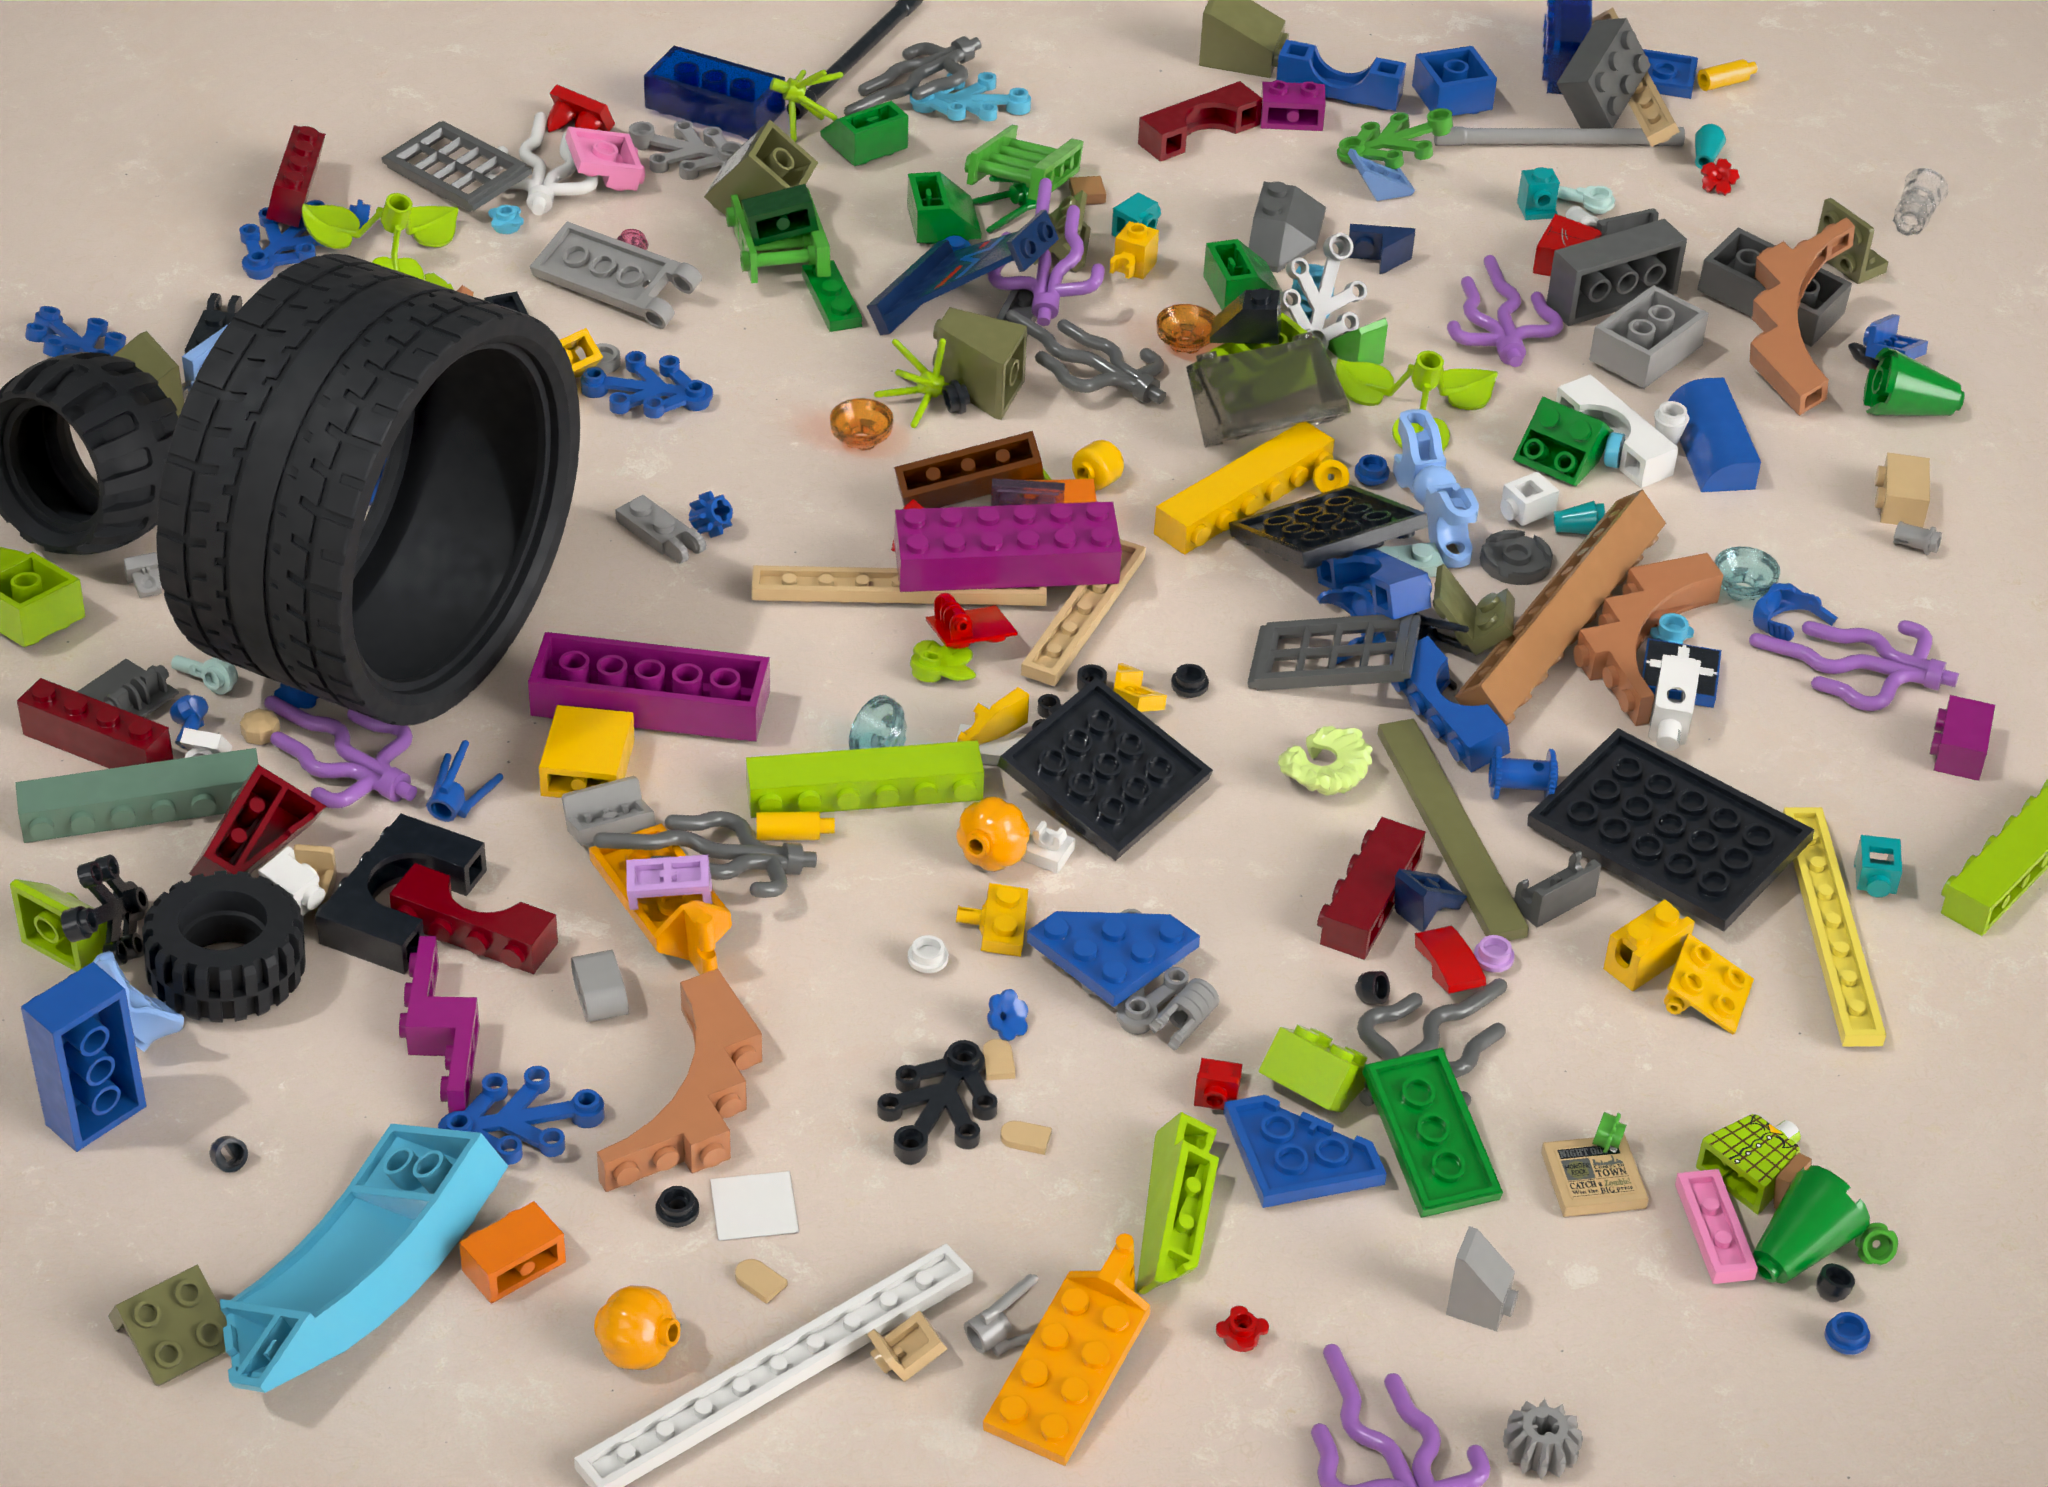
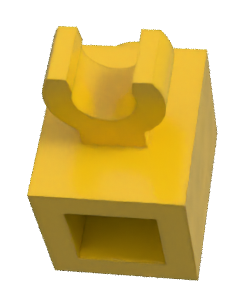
[1109,221,1159,279]

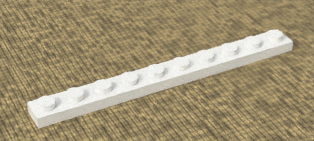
[574,1243,973,1487]

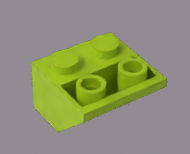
[1258,1024,1368,1113]

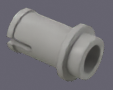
[1893,521,1942,555]

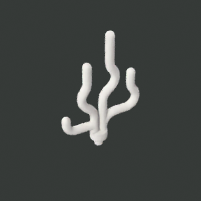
[484,112,599,215]

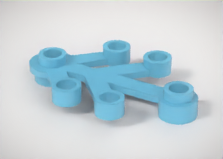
[909,72,1031,121]

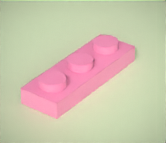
[1675,1169,1758,1284]

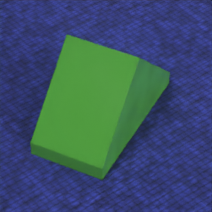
[1327,318,1388,365]

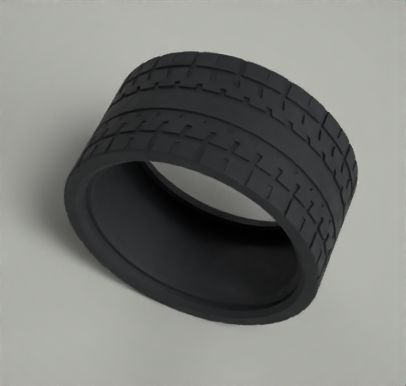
[156,254,580,726]

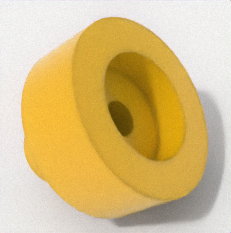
[1312,459,1350,493]

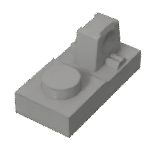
[124,552,162,598]

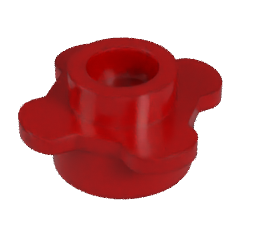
[1216,1306,1269,1352]

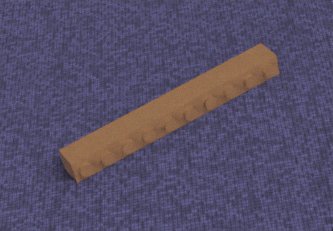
[1454,489,1666,726]

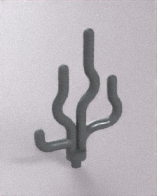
[844,36,982,116]
[1006,310,1166,404]
[593,811,817,898]
[1357,978,1507,1107]

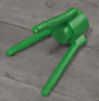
[972,175,1037,233]

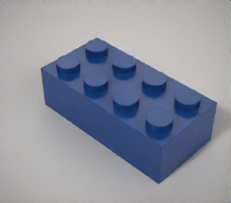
[20,962,147,1152]

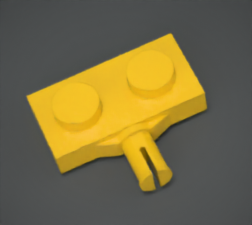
[956,883,1029,957]

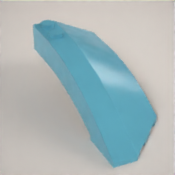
[220,1124,508,1393]

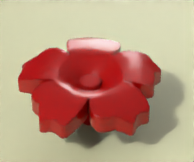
[1700,158,1740,196]

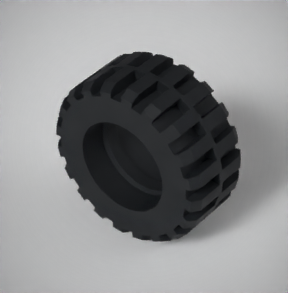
[142,871,306,1023]

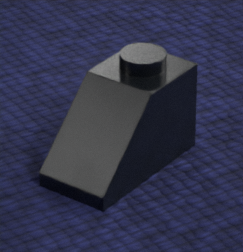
[1210,288,1282,344]

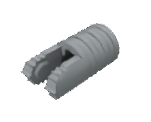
[1149,978,1219,1050]

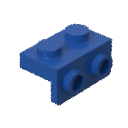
[1863,314,1928,359]

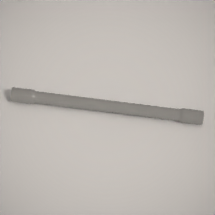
[1434,126,1685,146]

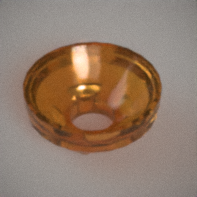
[1156,304,1215,354]
[830,398,894,451]

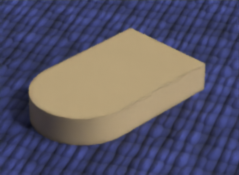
[983,1039,1016,1080]
[1000,1121,1052,1155]
[735,1259,788,1304]

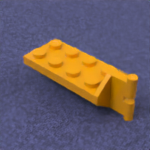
[589,823,732,975]
[983,1233,1150,1466]

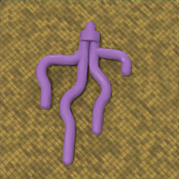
[987,178,1105,326]
[1447,255,1563,367]
[1749,620,1959,711]
[264,695,417,809]
[1311,1344,1490,1487]

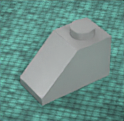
[1446,1226,1518,1331]

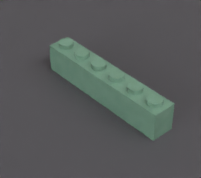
[15,748,259,843]

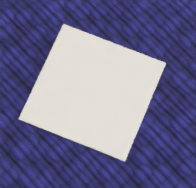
[710,1171,799,1241]

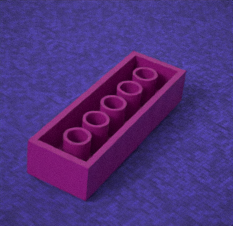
[894,502,1122,592]
[528,632,770,742]

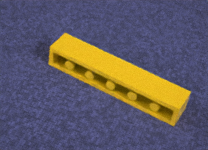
[1154,420,1335,555]

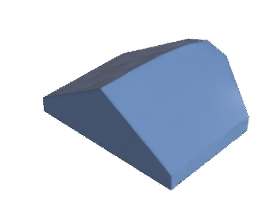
[1347,148,1415,201]

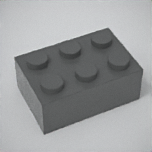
[1557,18,1651,128]

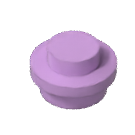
[1474,935,1515,972]

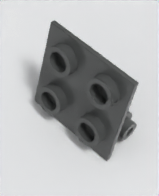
[77,659,179,718]

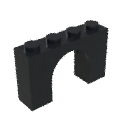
[315,813,487,975]

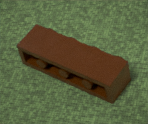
[894,431,1044,508]

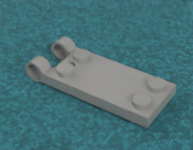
[530,221,702,329]

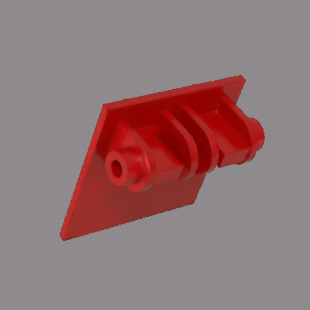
[926,593,1018,649]

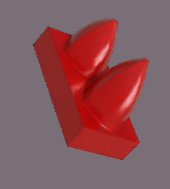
[547,84,615,132]

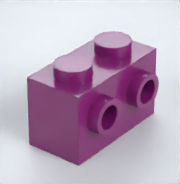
[1260,80,1326,131]

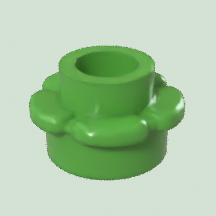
[1592,1112,1627,1153]
[1855,1222,1898,1265]

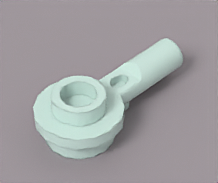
[1557,186,1615,214]
[171,655,238,695]

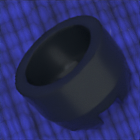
[1355,971,1390,1004]
[209,1136,248,1173]
[1816,1263,1855,1302]

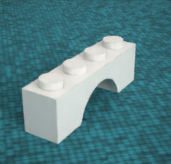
[1556,375,1678,488]

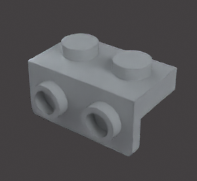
[562,776,656,846]

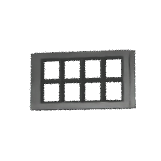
[381,121,532,211]
[1247,614,1421,691]

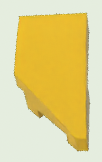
[1113,663,1167,712]
[957,687,1029,744]

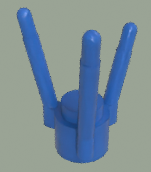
[426,740,504,822]

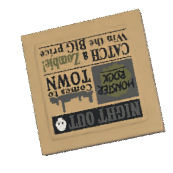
[1541,1134,1649,1217]

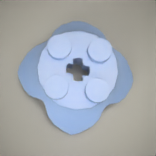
[93,951,184,1052]

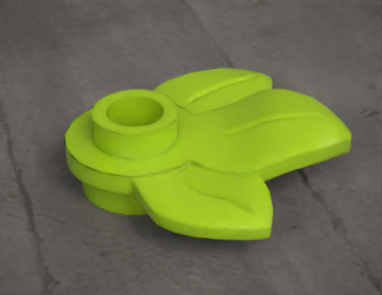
[910,640,976,682]

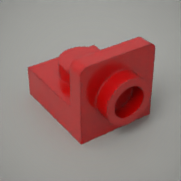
[1194,1058,1243,1110]

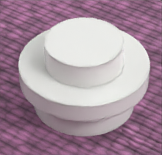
[908,935,949,973]

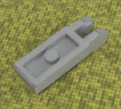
[615,495,707,563]

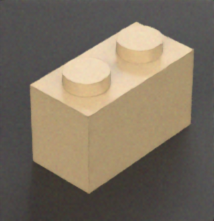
[1875,452,1930,528]

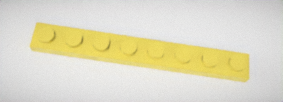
[1783,807,1886,1047]

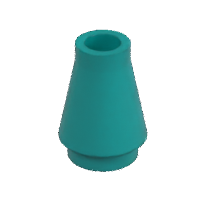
[1695,124,1726,169]
[1553,501,1605,535]

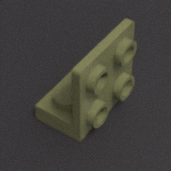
[1817,198,1889,284]
[1432,564,1515,656]
[108,1264,227,1386]

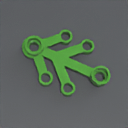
[1337,108,1453,169]

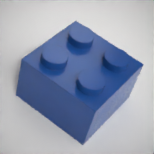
[1412,46,1497,116]

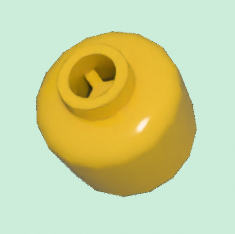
[1072,440,1124,491]

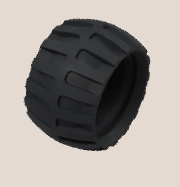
[0,352,178,555]

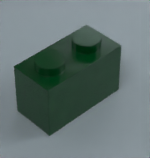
[741,184,819,247]

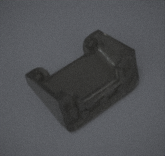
[1186,332,1351,448]

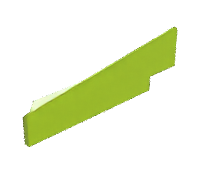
[1136,1112,1219,1294]

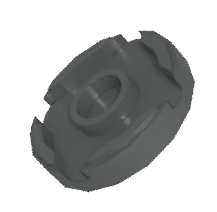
[1480,530,1553,585]

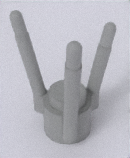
[964,1274,1038,1356]

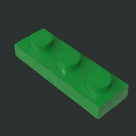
[802,260,862,332]

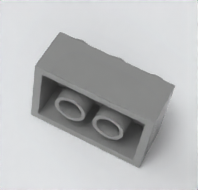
[1589,285,1709,389]

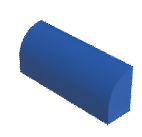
[1668,377,1761,492]

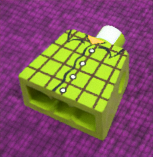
[1696,1114,1801,1215]

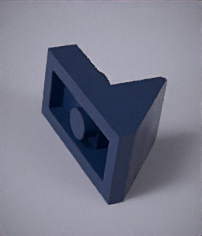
[1349,224,1415,274]
[1395,869,1467,932]

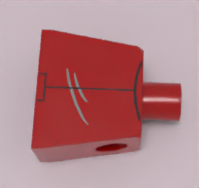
[1533,214,1602,276]

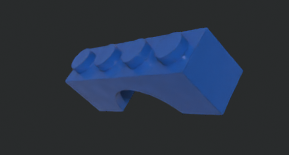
[1276,39,1406,111]
[1316,548,1432,620]
[1389,636,1510,773]

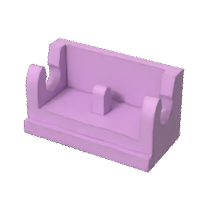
[626,855,712,910]

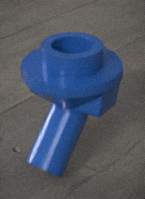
[170,695,209,749]

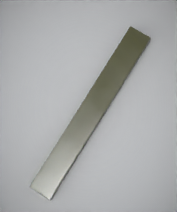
[1377,718,1529,941]

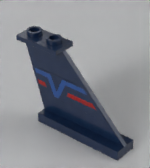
[866,210,1059,335]

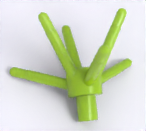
[770,69,843,142]
[874,338,949,428]

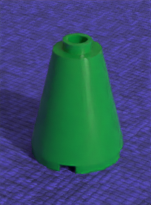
[1863,347,1965,416]
[1752,1165,1870,1284]

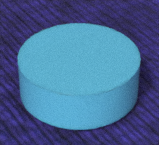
[1604,432,1625,468]

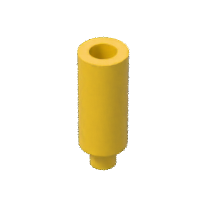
[1697,59,1757,91]
[756,811,835,841]

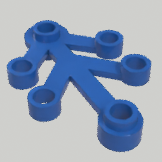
[239,200,326,280]
[25,306,126,357]
[580,351,713,419]
[438,1066,605,1165]

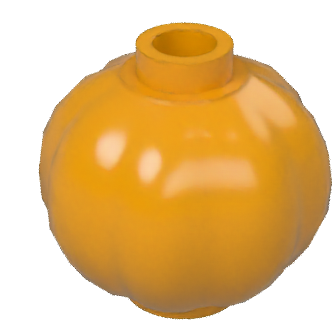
[956,797,1030,872]
[594,1285,681,1370]

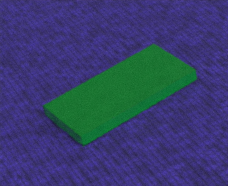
[1362,1048,1503,1218]

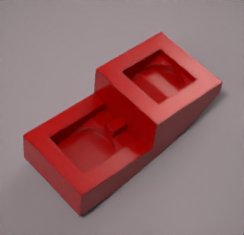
[1414,925,1486,994]

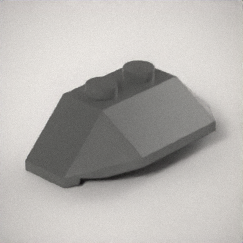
[1248,181,1326,273]

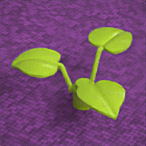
[302,193,458,280]
[1336,350,1498,452]

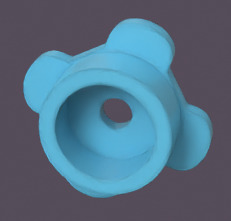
[488,205,524,234]
[1650,613,1694,644]

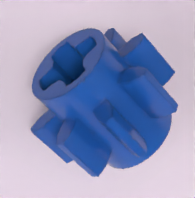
[689,491,733,538]

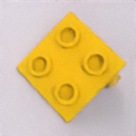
[1664,933,1754,1035]

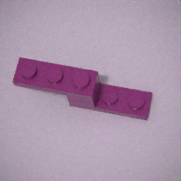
[399,936,480,1113]

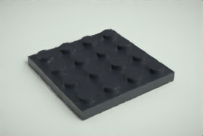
[1229,484,1428,569]
[997,677,1213,861]

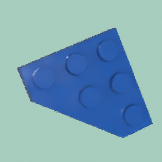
[1027,911,1200,1007]
[1223,1095,1387,1208]

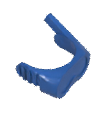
[1753,583,1838,641]
[1317,586,1386,665]

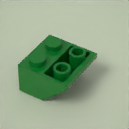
[820,101,909,166]
[907,171,982,244]
[1203,239,1287,310]
[1513,396,1613,487]

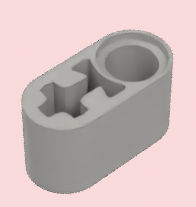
[571,950,629,1022]

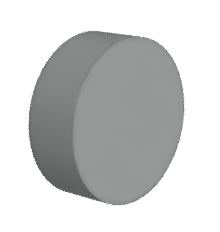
[595,343,621,374]

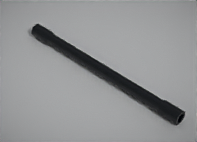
[786,0,923,120]

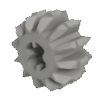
[1503,1398,1583,1479]

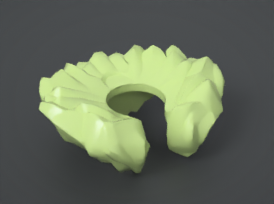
[1278,726,1373,796]

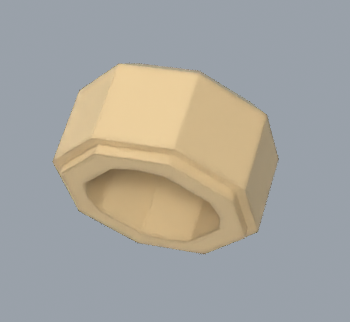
[240,708,280,745]

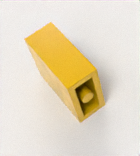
[539,705,635,798]

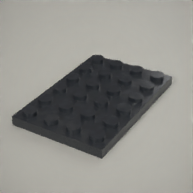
[1527,728,1814,932]

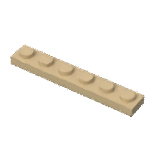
[1021,539,1146,686]

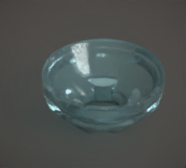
[1715,546,1781,601]
[849,695,907,750]

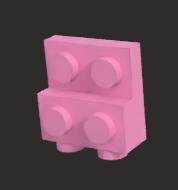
[565,127,645,191]

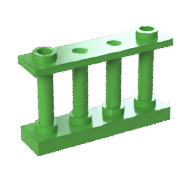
[964,124,1084,200]
[726,188,831,284]

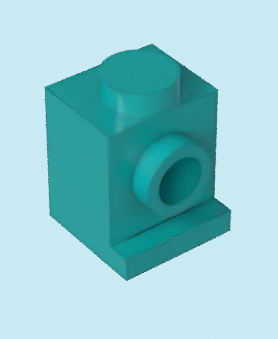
[1517,167,1560,220]
[1111,192,1161,237]
[1854,835,1902,898]

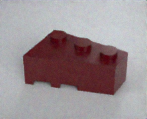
[189,764,327,876]

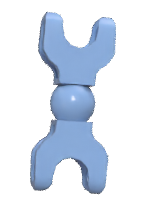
[1393,409,1479,568]

